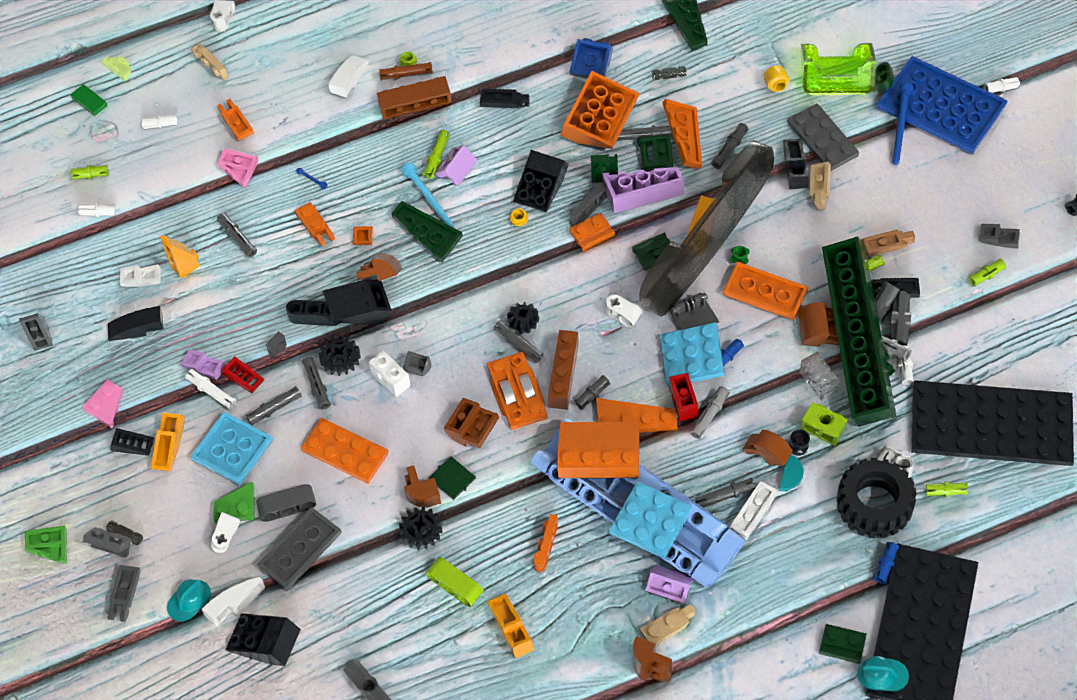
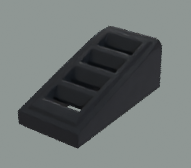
[110,428,154,456]

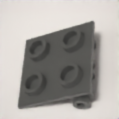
[668,292,719,330]

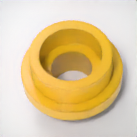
[510,208,528,226]

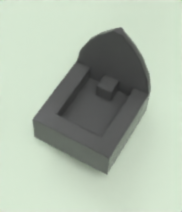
[403,351,432,376]

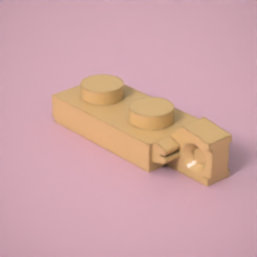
[191,43,229,81]
[810,161,831,210]
[640,604,696,645]

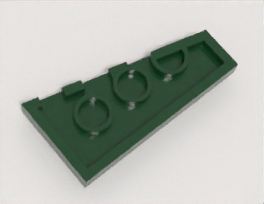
[662,0,708,51]
[391,201,463,262]

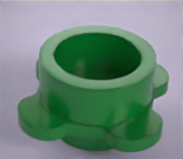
[730,246,750,264]

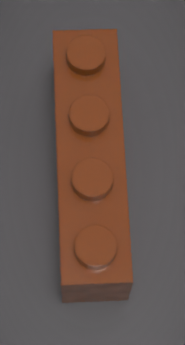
[377,76,452,120]
[548,330,579,410]

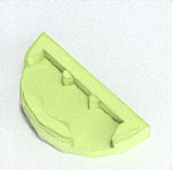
[101,56,131,82]

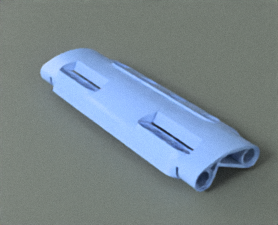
[531,418,745,588]

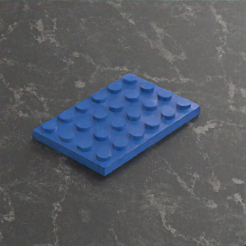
[877,56,1008,154]

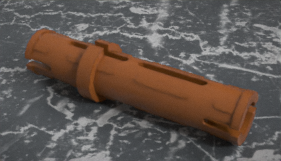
[379,62,433,80]

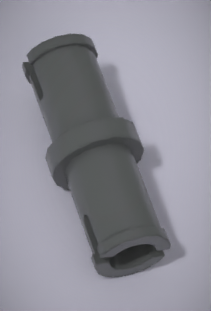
[574,375,611,410]

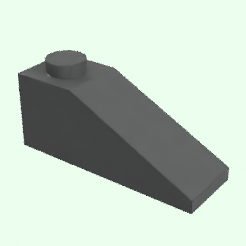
[19,313,53,351]

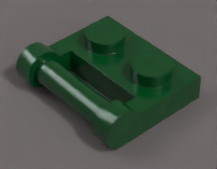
[637,135,674,172]

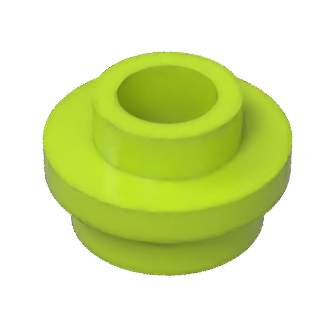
[399,51,417,66]

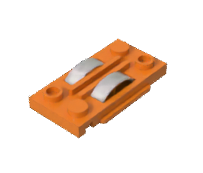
[487,352,548,430]

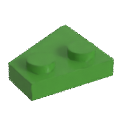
[214,482,255,523]
[25,525,67,564]

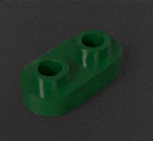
[873,62,894,89]

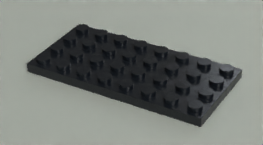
[911,380,1074,466]
[865,543,979,700]

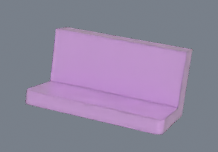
[435,145,477,185]
[646,565,694,604]

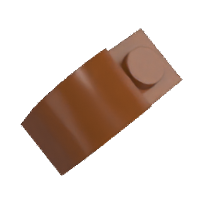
[743,429,793,466]
[404,465,441,508]

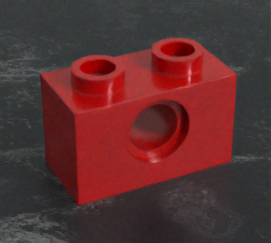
[669,373,699,421]

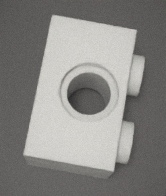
[369,350,411,397]

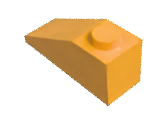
[160,235,199,278]

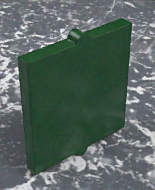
[429,456,476,500]

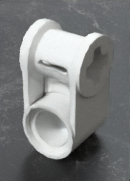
[210,0,235,32]
[606,295,643,328]
[877,445,914,478]
[210,512,241,553]

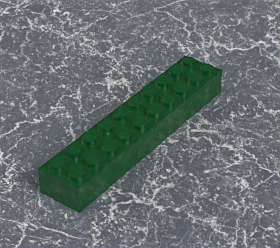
[822,236,897,427]

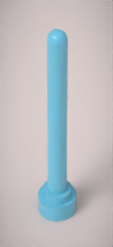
[401,162,454,228]

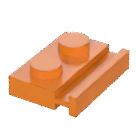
[569,212,615,251]

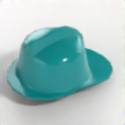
[167,579,211,622]
[857,656,909,691]

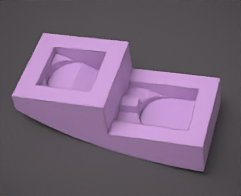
[180,349,226,380]

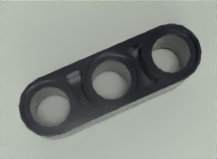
[286,300,340,326]

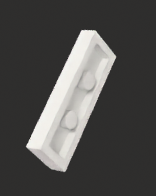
[729,481,778,540]

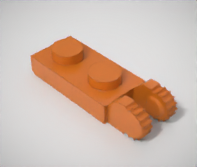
[217,99,254,141]
[295,202,335,247]
[533,514,558,572]

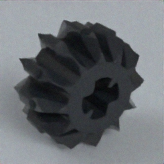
[507,301,539,334]

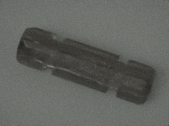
[652,66,687,80]
[106,520,143,545]

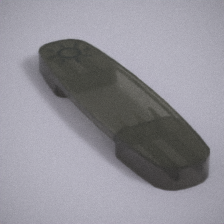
[639,140,774,317]

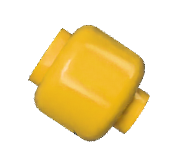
[764,65,789,92]

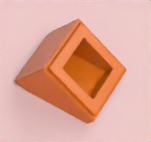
[353,226,373,245]

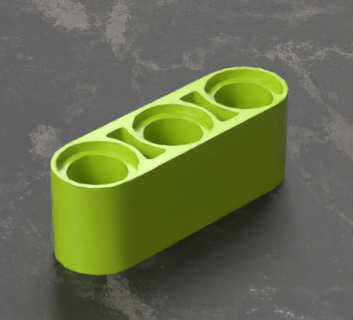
[426,557,484,607]

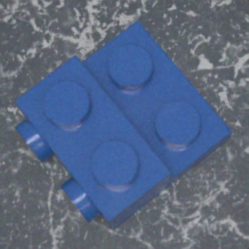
[569,38,613,78]

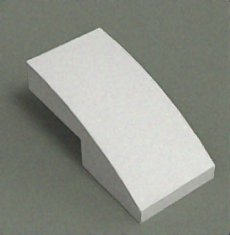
[120,264,161,287]

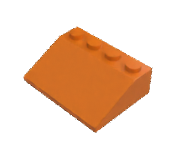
[560,71,640,149]
[557,422,640,478]

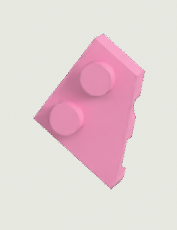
[218,149,259,188]
[82,379,123,429]

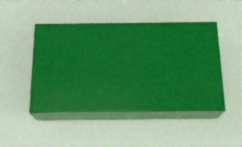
[70,84,108,116]

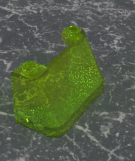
[801,43,877,94]

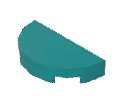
[779,455,803,492]

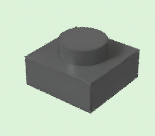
[266,331,287,358]

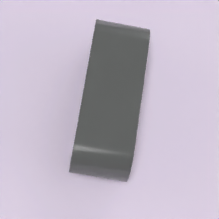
[256,484,316,522]

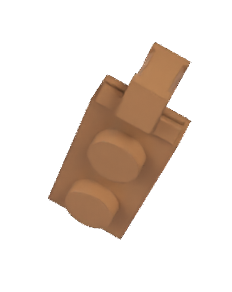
[862,229,915,258]

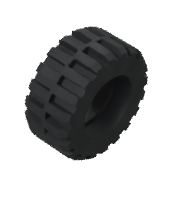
[836,458,917,538]

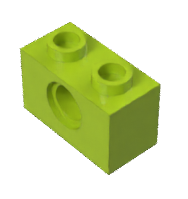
[800,402,848,447]

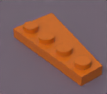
[662,99,702,169]
[596,398,677,433]

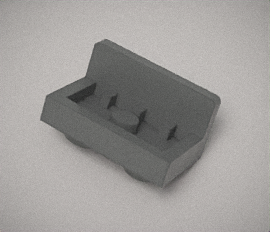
[83,527,131,557]

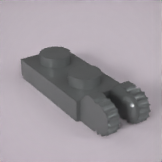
[569,182,607,226]
[107,565,141,622]

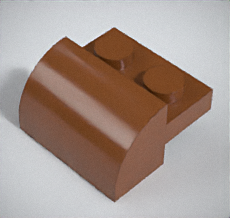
[356,253,402,281]
[798,302,839,347]
[444,398,499,448]
[633,636,672,682]

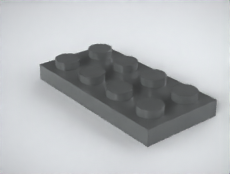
[787,103,859,171]
[257,507,342,591]

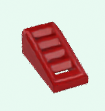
[222,356,264,393]

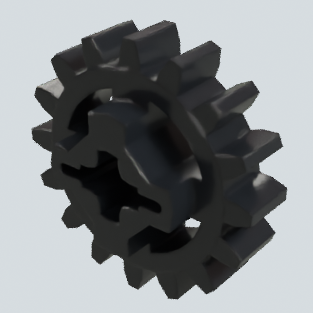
[319,336,361,376]
[399,506,443,550]

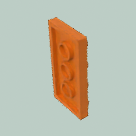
[723,262,808,320]
[301,418,389,484]

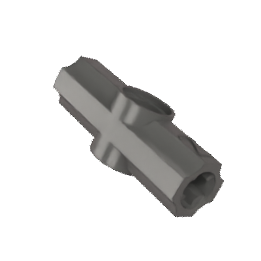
[890,291,911,349]
[343,659,391,700]

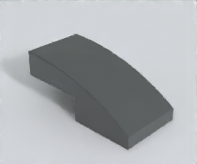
[979,224,1020,248]

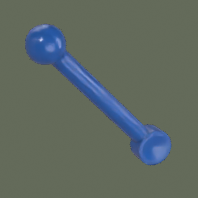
[296,168,327,189]

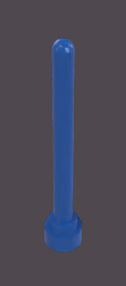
[892,83,913,165]

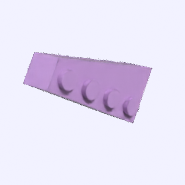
[602,167,684,213]

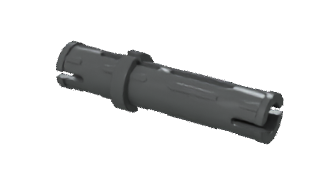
[711,123,749,169]
[618,125,672,141]
[217,213,257,258]
[494,320,544,363]
[302,357,331,410]
[246,386,302,426]
[695,477,756,508]

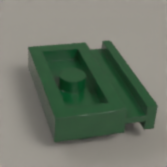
[591,154,618,183]
[632,232,678,271]
[819,624,867,664]

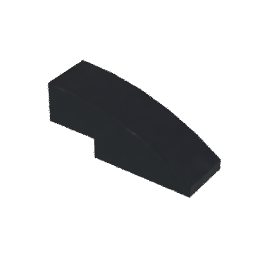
[783,139,808,189]
[108,306,164,341]

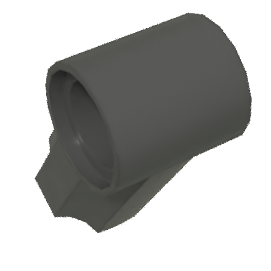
[875,281,900,322]

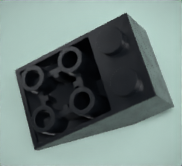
[513,150,569,212]
[323,279,392,324]
[225,613,301,666]

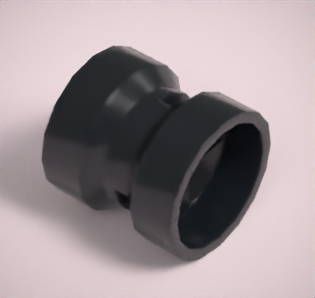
[789,429,810,456]

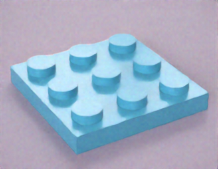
[660,322,725,388]
[190,412,273,486]
[610,481,692,559]

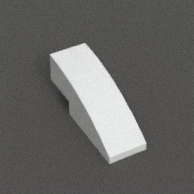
[329,55,368,97]
[202,577,265,626]

